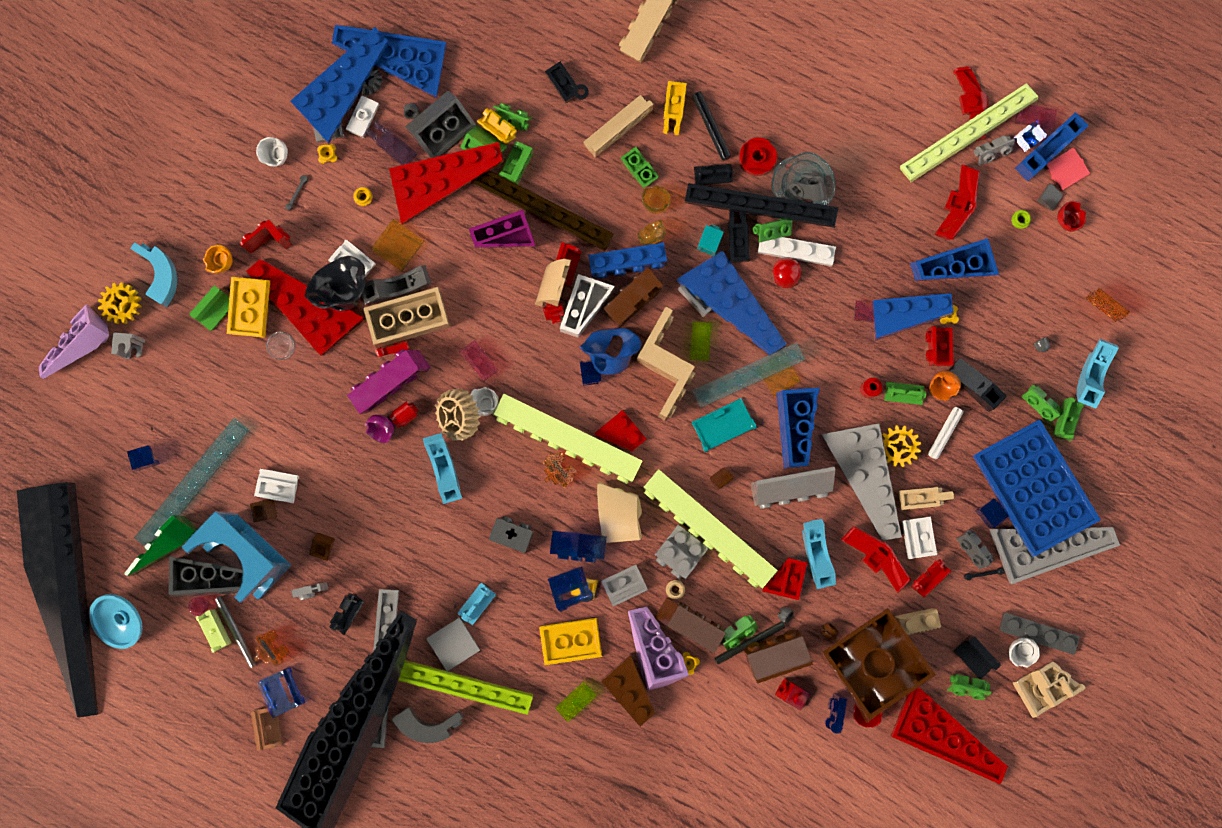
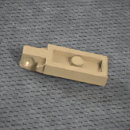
[898,487,954,510]

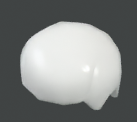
[256,137,288,167]
[470,387,499,416]
[1009,638,1040,668]

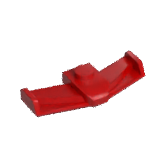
[953,66,990,142]
[934,164,980,240]
[840,526,911,593]

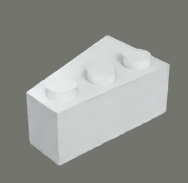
[560,274,615,338]

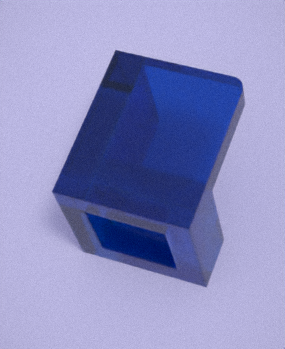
[1013,121,1048,152]
[580,361,602,386]
[127,445,160,471]
[975,499,1009,528]

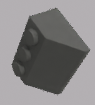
[405,91,476,158]

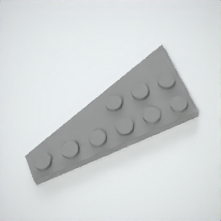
[822,423,902,541]
[989,527,1120,584]

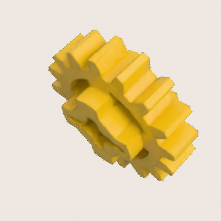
[98,282,142,325]
[882,425,921,467]

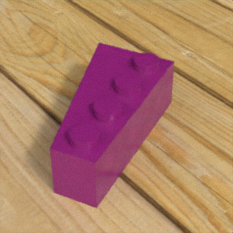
[347,349,431,414]

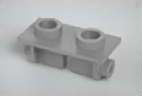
[974,135,1015,166]

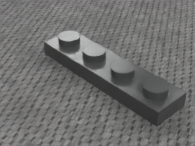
[998,612,1080,655]

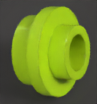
[1011,210,1031,229]

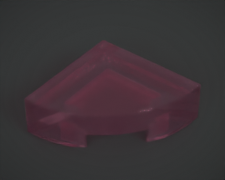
[854,301,874,323]

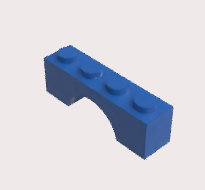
[1015,112,1089,182]

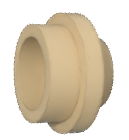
[666,580,685,600]

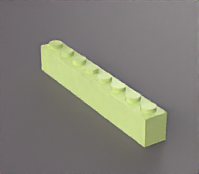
[494,394,642,484]
[643,470,778,588]

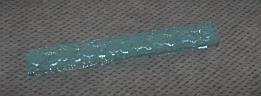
[134,418,250,547]

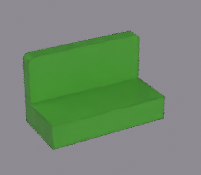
[460,125,507,152]
[189,285,230,331]

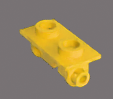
[477,108,517,144]

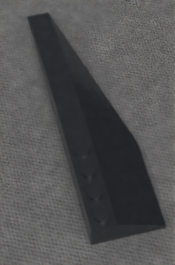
[17,482,98,718]
[276,611,417,828]

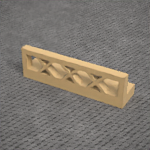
[583,95,653,158]

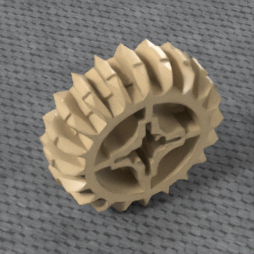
[434,389,481,441]

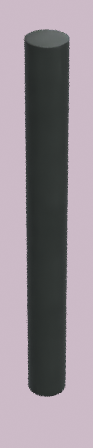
[714,621,786,665]

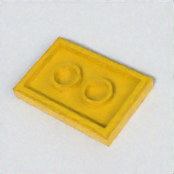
[227,277,270,338]
[539,618,602,665]

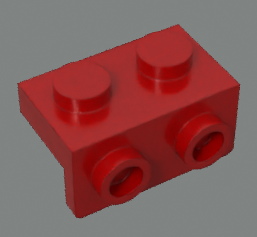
[925,326,953,366]

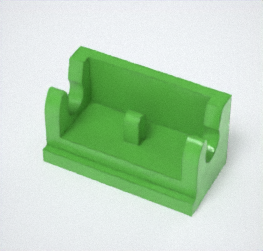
[499,141,533,185]
[1052,397,1085,441]

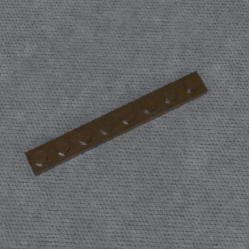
[471,171,614,251]

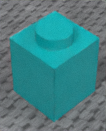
[697,224,724,256]

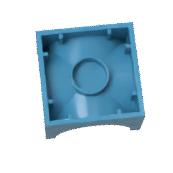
[182,511,292,603]

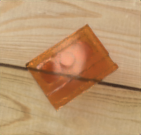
[1085,288,1130,322]

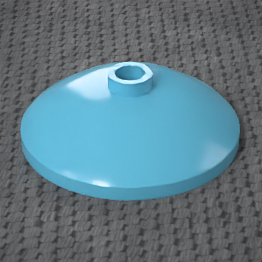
[89,594,142,649]

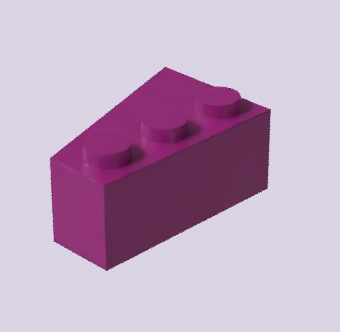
[469,210,536,248]

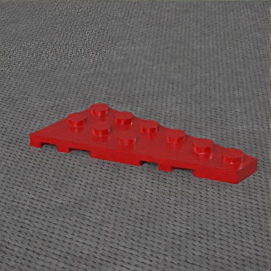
[389,142,504,224]
[246,259,364,356]
[891,688,1008,785]

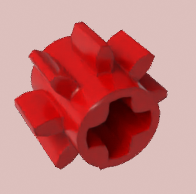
[542,302,564,324]

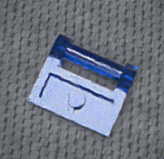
[548,567,594,612]
[257,667,306,718]
[825,693,847,734]

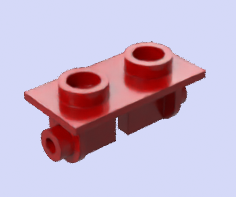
[911,559,952,598]

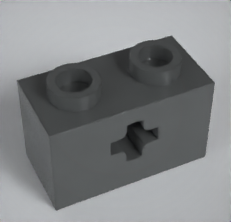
[488,516,534,553]

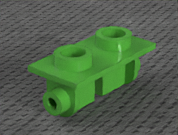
[493,103,532,131]
[753,219,792,242]
[884,382,926,405]
[1021,384,1062,422]
[721,615,758,650]
[947,674,992,700]

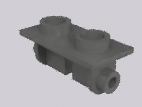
[956,529,994,569]

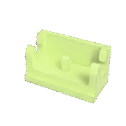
[195,609,232,653]

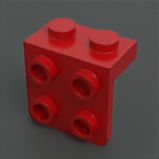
[239,220,292,253]

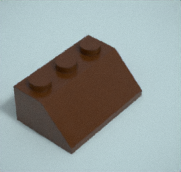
[743,630,814,684]

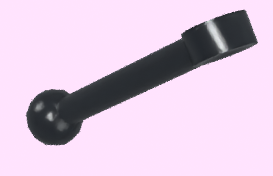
[964,567,1004,581]

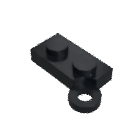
[545,61,589,104]

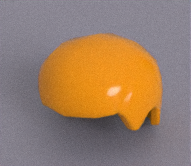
[203,245,233,274]

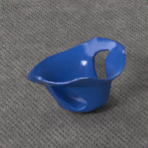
[579,328,642,375]

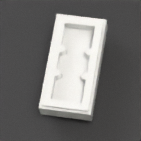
[346,96,379,138]

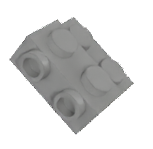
[655,525,709,579]

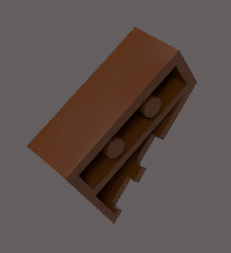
[604,267,663,328]
[655,597,726,653]
[601,654,655,727]

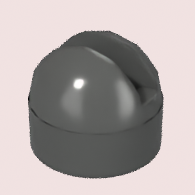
[403,103,419,119]
[1033,337,1050,352]
[777,606,794,624]

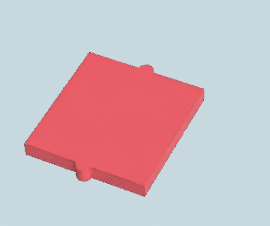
[1046,148,1090,191]

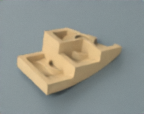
[535,259,571,307]
[597,482,642,543]
[1013,662,1086,718]

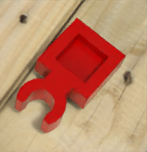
[375,339,410,357]

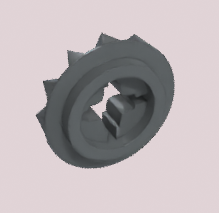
[359,67,382,95]

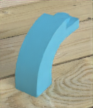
[130,242,177,307]
[1077,339,1119,409]
[423,433,462,504]
[802,519,836,589]

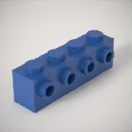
[588,242,667,279]

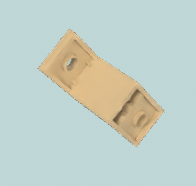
[637,307,695,421]

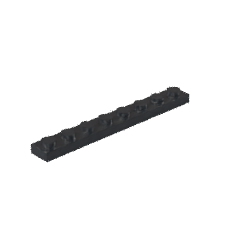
[685,183,839,228]

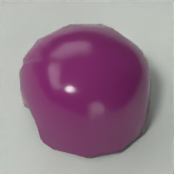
[365,415,394,443]

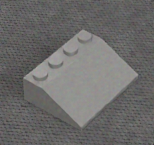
[750,467,835,509]

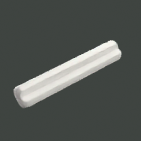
[928,407,963,459]

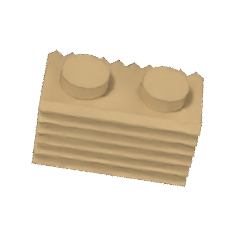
[895,608,941,635]

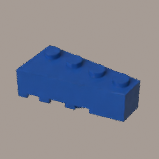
[910,238,999,281]
[872,293,953,341]
[776,388,820,469]

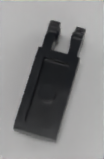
[728,211,750,263]

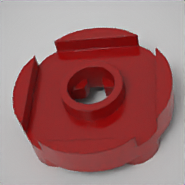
[739,137,777,176]

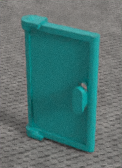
[691,398,757,453]

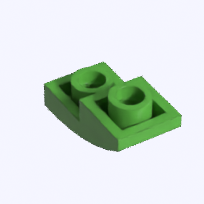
[620,147,659,188]

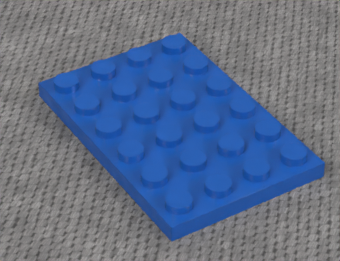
[973,419,1101,557]

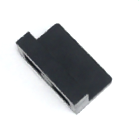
[954,635,1001,679]

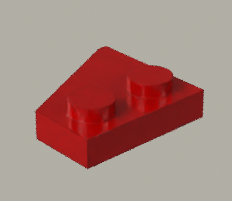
[594,410,647,452]
[762,558,807,600]

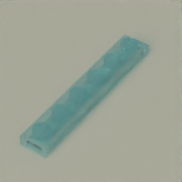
[693,343,805,408]

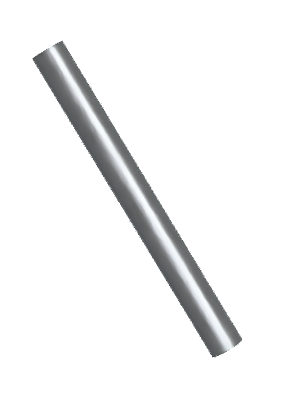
[214,596,257,668]

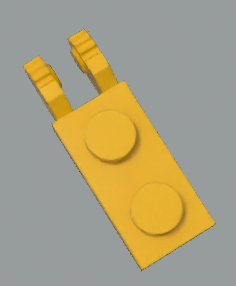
[663,81,687,135]

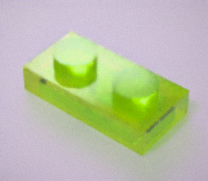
[690,321,712,361]
[555,681,597,722]

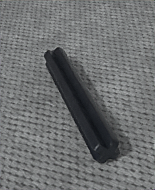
[692,91,731,161]

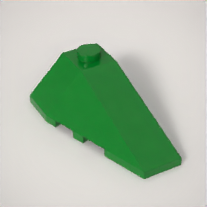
[124,515,198,576]

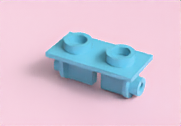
[457,583,496,625]

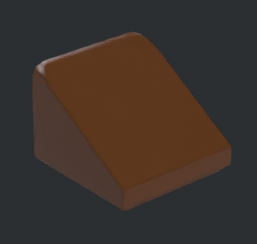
[710,468,734,489]
[250,499,277,523]
[309,533,335,561]

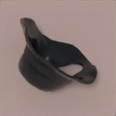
[305,256,365,311]

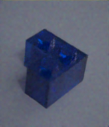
[550,531,607,563]

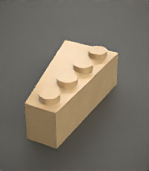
[619,0,678,63]

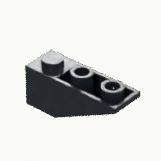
[948,358,1007,412]

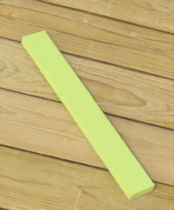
[900,83,1038,182]

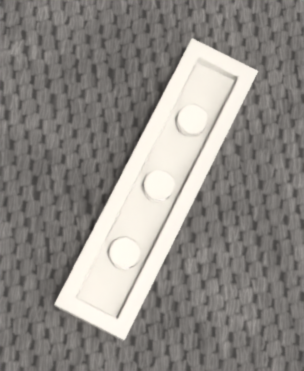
[757,237,836,266]

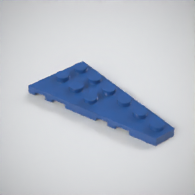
[332,24,447,98]
[290,27,389,144]
[676,251,787,355]

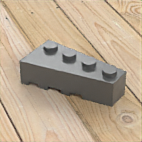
[169,556,254,597]

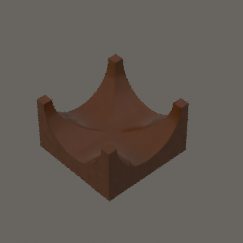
[821,608,936,723]

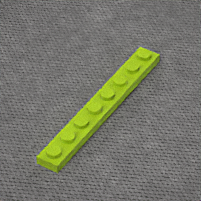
[398,660,533,715]

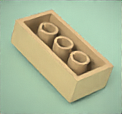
[364,287,450,348]

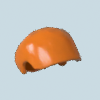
[929,371,961,401]

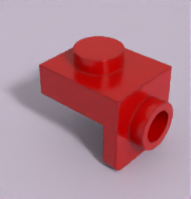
[775,679,810,711]

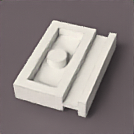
[328,239,376,284]
[254,469,299,503]
[901,516,937,559]

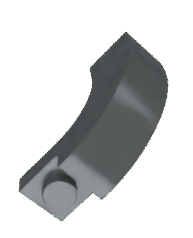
[362,265,431,304]
[392,706,465,743]

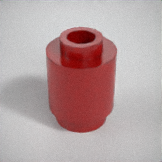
[860,378,883,399]
[389,401,419,429]

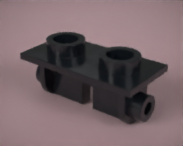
[694,164,733,185]
[329,592,364,635]

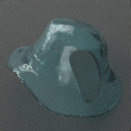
[771,152,835,205]

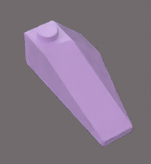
[39,304,109,379]
[628,607,689,691]

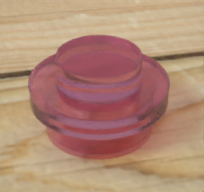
[188,596,208,616]

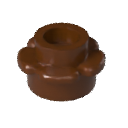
[821,622,839,640]

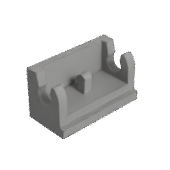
[111,333,145,359]

